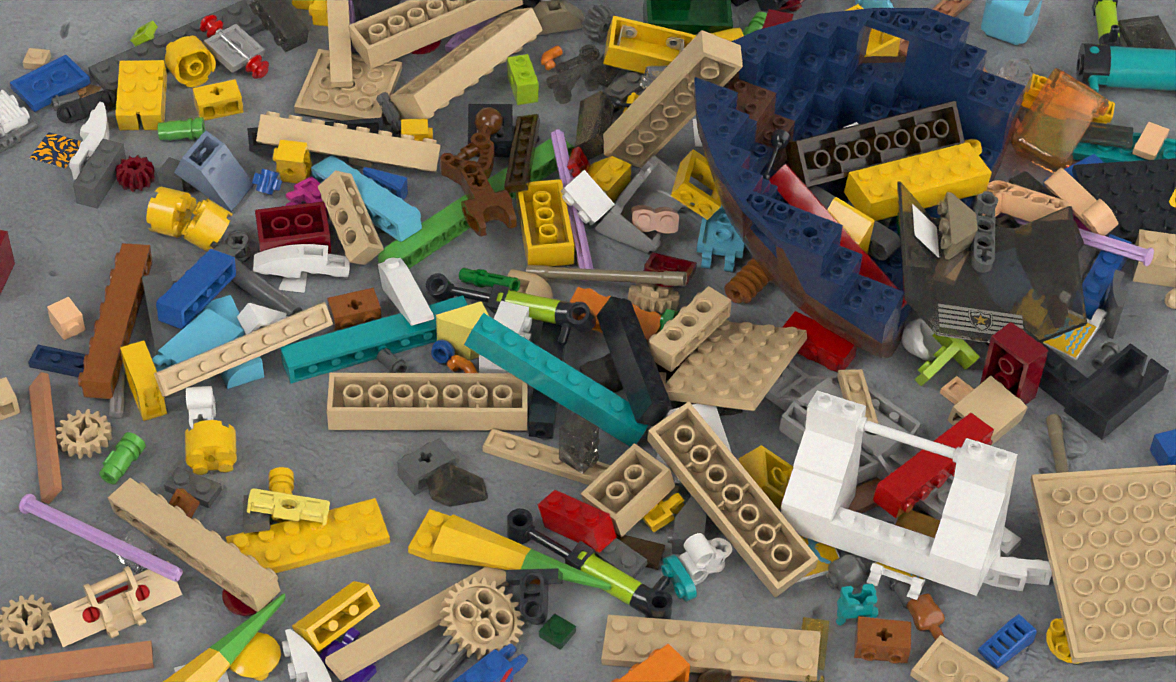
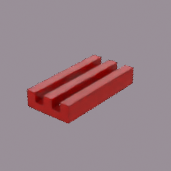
[567,147,590,178]

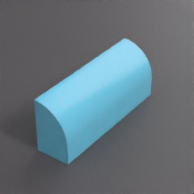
[197,295,264,389]

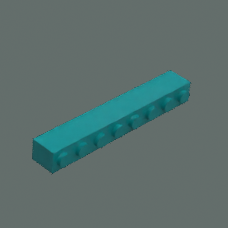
[280,296,468,383]
[464,313,648,447]

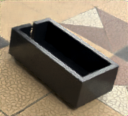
[1064,343,1169,440]

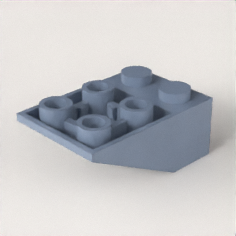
[174,131,254,212]

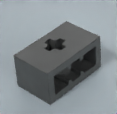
[397,438,457,496]

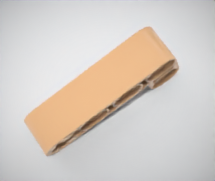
[1043,168,1119,236]
[976,180,1069,230]

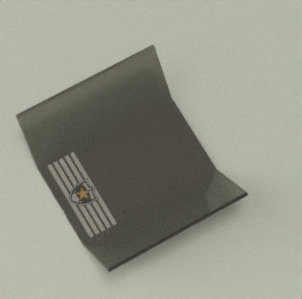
[897,181,1087,343]

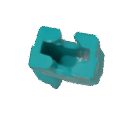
[836,583,879,626]

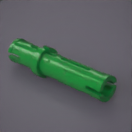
[459,268,520,292]

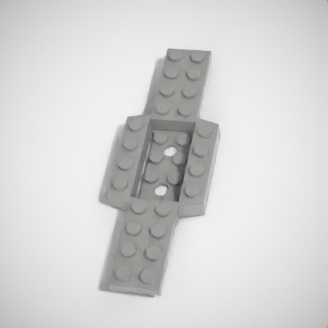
[765,362,954,520]

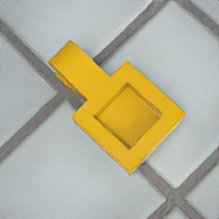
[642,493,685,533]

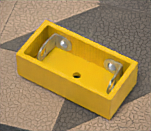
[603,16,697,77]

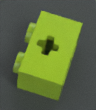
[507,54,539,105]

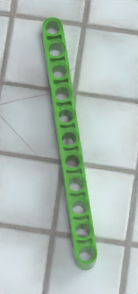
[378,138,575,269]

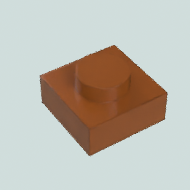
[169,488,200,518]

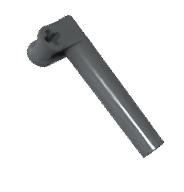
[213,232,302,316]

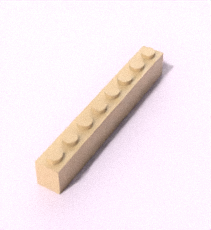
[256,111,440,173]
[108,478,280,612]

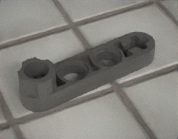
[971,191,998,273]

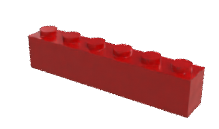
[872,412,994,518]

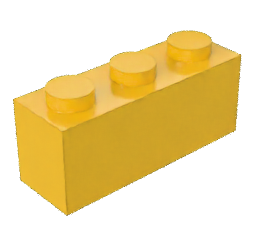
[292,581,380,652]

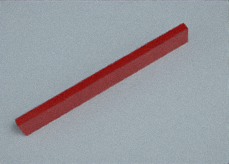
[769,164,909,309]

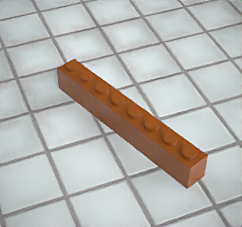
[78,243,153,399]

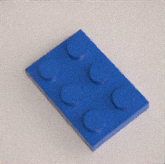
[10,55,91,112]

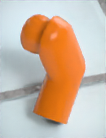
[541,45,563,71]
[447,355,478,373]

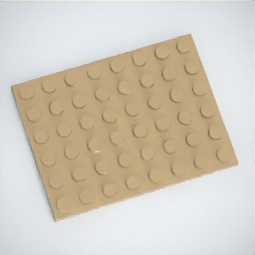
[1030,465,1176,663]

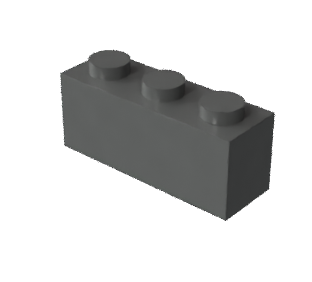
[73,139,126,208]

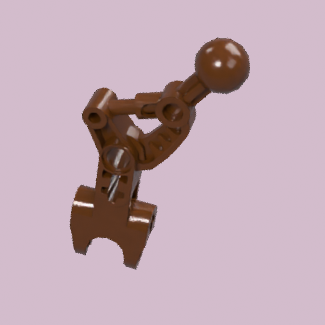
[440,107,517,237]

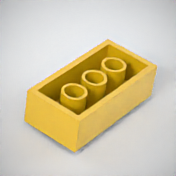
[516,179,574,267]

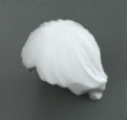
[902,318,941,361]

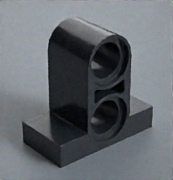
[506,568,563,625]

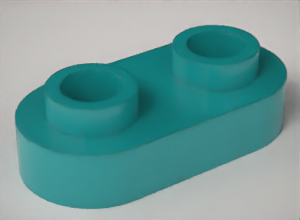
[661,554,697,602]

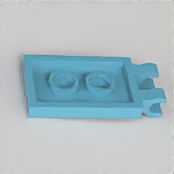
[696,204,745,272]
[152,308,245,372]

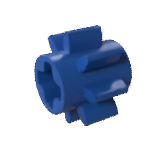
[252,169,282,195]

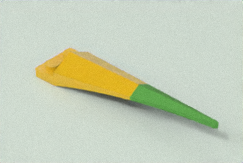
[408,509,611,590]
[163,593,286,682]

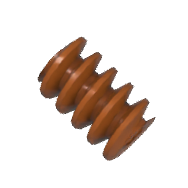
[724,258,771,304]

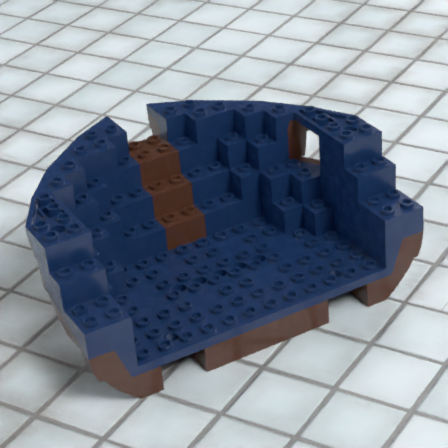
[694,8,1025,358]

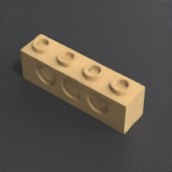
[318,171,384,265]
[648,286,732,372]

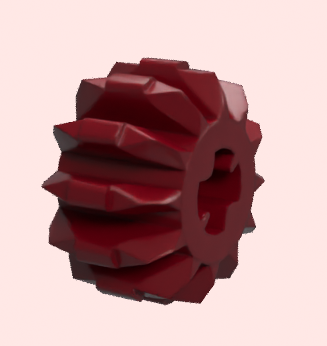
[116,154,155,193]

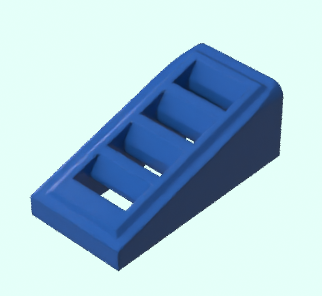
[363,167,408,200]
[978,614,1037,669]

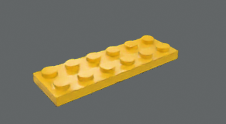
[226,498,390,573]

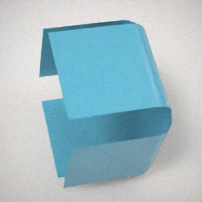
[981,0,1042,46]

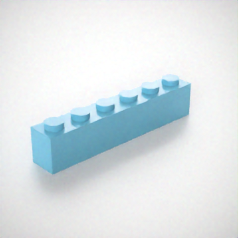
[311,155,422,242]

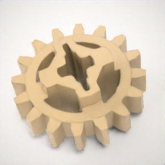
[628,283,680,313]
[56,409,112,459]
[0,595,55,650]

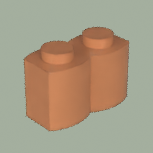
[630,205,679,234]

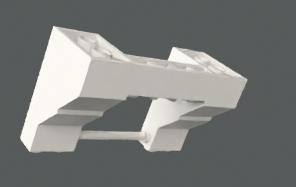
[781,390,1018,596]

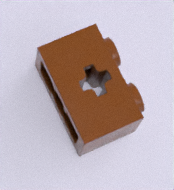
[327,287,382,331]
[854,616,911,664]

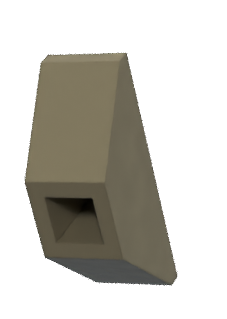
[533,0,585,36]
[937,192,978,260]

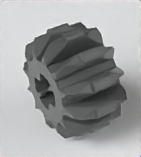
[581,5,617,42]

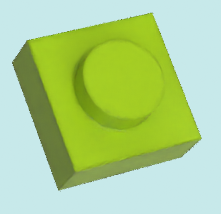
[130,20,158,46]

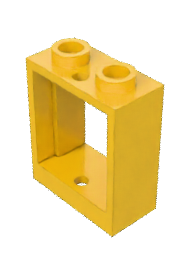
[670,149,721,220]
[120,341,167,421]

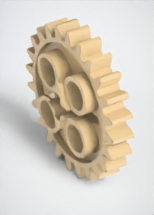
[439,577,524,661]

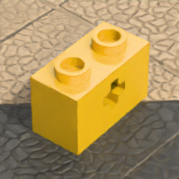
[192,79,244,121]
[273,140,312,184]

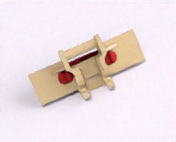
[48,561,182,647]

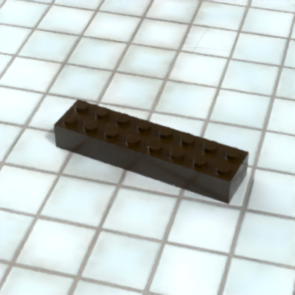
[785,101,965,187]

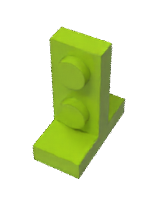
[914,324,980,386]

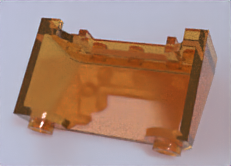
[1011,68,1109,173]

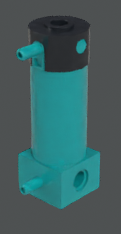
[1076,43,1176,94]

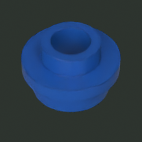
[431,340,455,363]

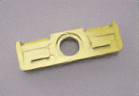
[247,488,330,525]

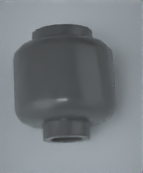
[826,554,867,592]

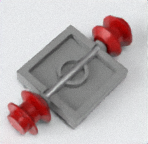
[200,15,269,79]

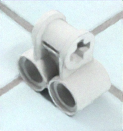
[186,386,216,429]
[678,533,732,585]

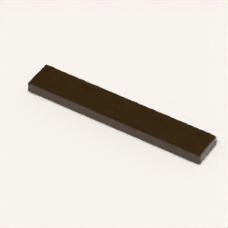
[504,114,540,193]

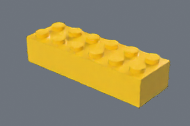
[844,142,992,221]

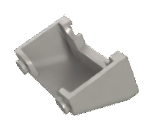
[594,155,687,253]

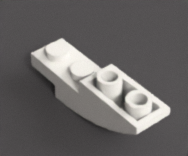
[69,102,110,180]
[253,244,350,278]
[983,548,1052,591]
[282,629,332,682]

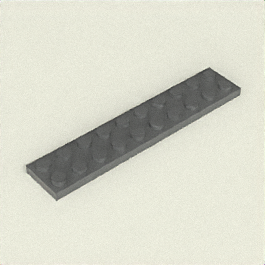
[88,0,297,94]

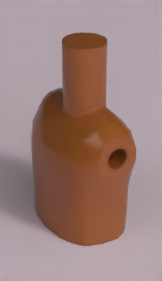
[906,593,945,641]

